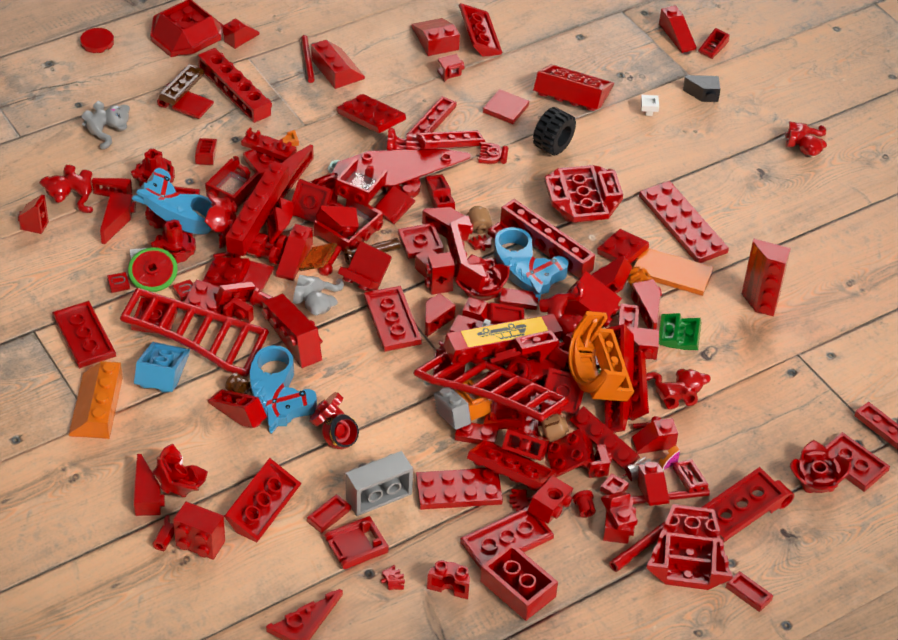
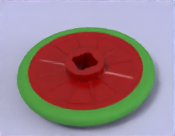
[128,247,178,292]

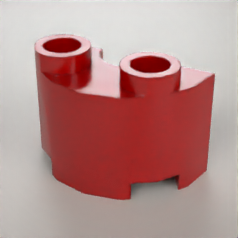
[427,560,470,600]

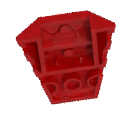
[647,504,733,590]

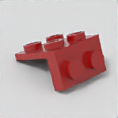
[338,242,392,291]

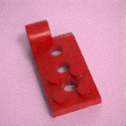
[701,467,795,542]

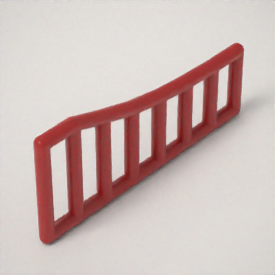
[120,288,269,377]
[413,351,569,421]

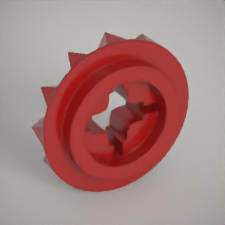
[505,357,534,388]

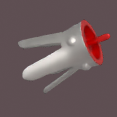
[623,456,651,481]

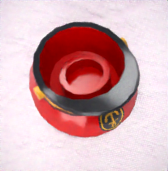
[322,413,359,450]

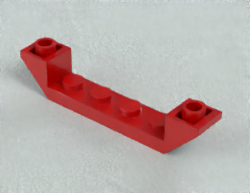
[446,215,488,292]

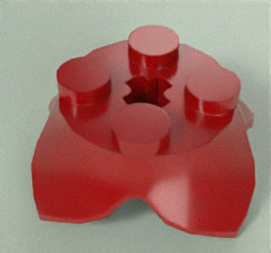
[204,193,237,249]
[455,254,510,301]
[790,439,851,493]
[153,443,208,497]

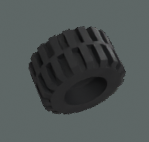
[533,107,576,156]

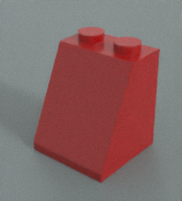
[564,271,622,328]

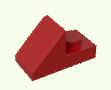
[515,330,559,363]
[601,491,638,531]

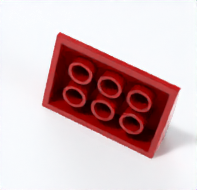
[533,64,615,111]

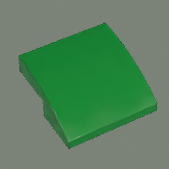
[659,313,702,350]

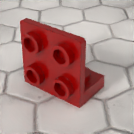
[547,428,597,477]

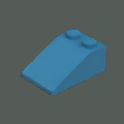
[134,342,190,392]

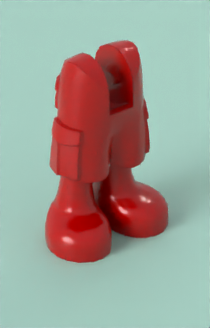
[387,128,436,150]
[247,233,288,265]

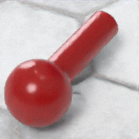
[318,245,342,276]

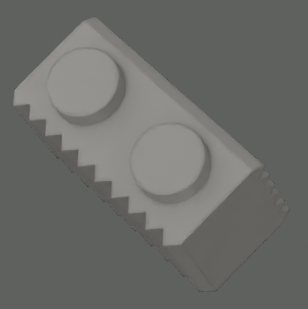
[434,387,471,429]

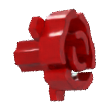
[131,149,175,187]
[151,219,196,264]

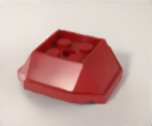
[150,0,223,57]
[544,165,624,222]

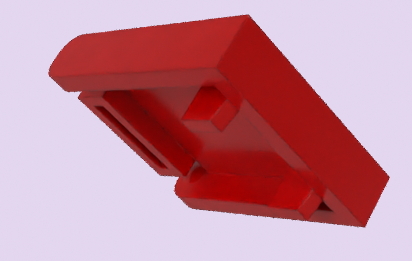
[484,387,531,429]
[324,516,389,569]

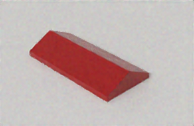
[459,3,503,57]
[224,458,302,543]

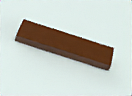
[158,64,204,106]

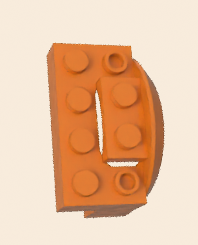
[568,311,634,401]

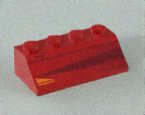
[742,238,791,317]

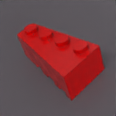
[262,293,322,368]

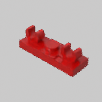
[241,127,297,161]

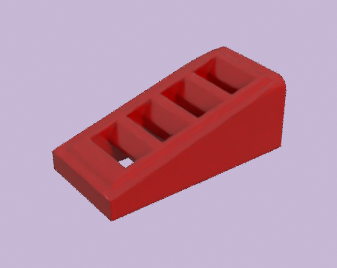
[698,28,730,59]
[195,138,217,165]
[92,178,132,197]

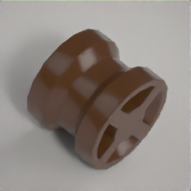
[225,373,250,394]

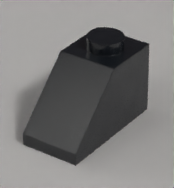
[683,75,721,102]

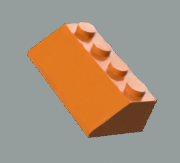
[69,361,123,439]

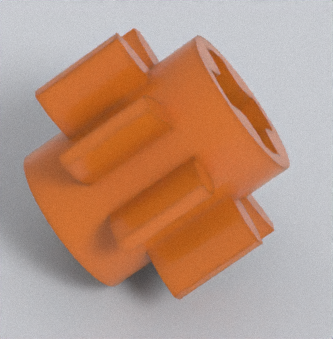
[627,266,651,287]

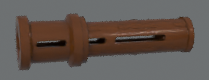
[344,238,400,265]

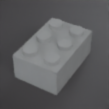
[346,451,413,516]

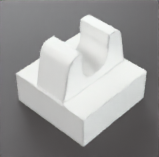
[641,95,659,116]

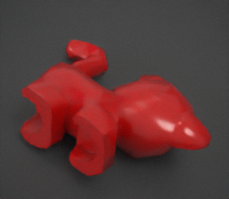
[785,121,827,156]
[40,165,93,213]
[539,282,585,340]
[646,369,711,409]

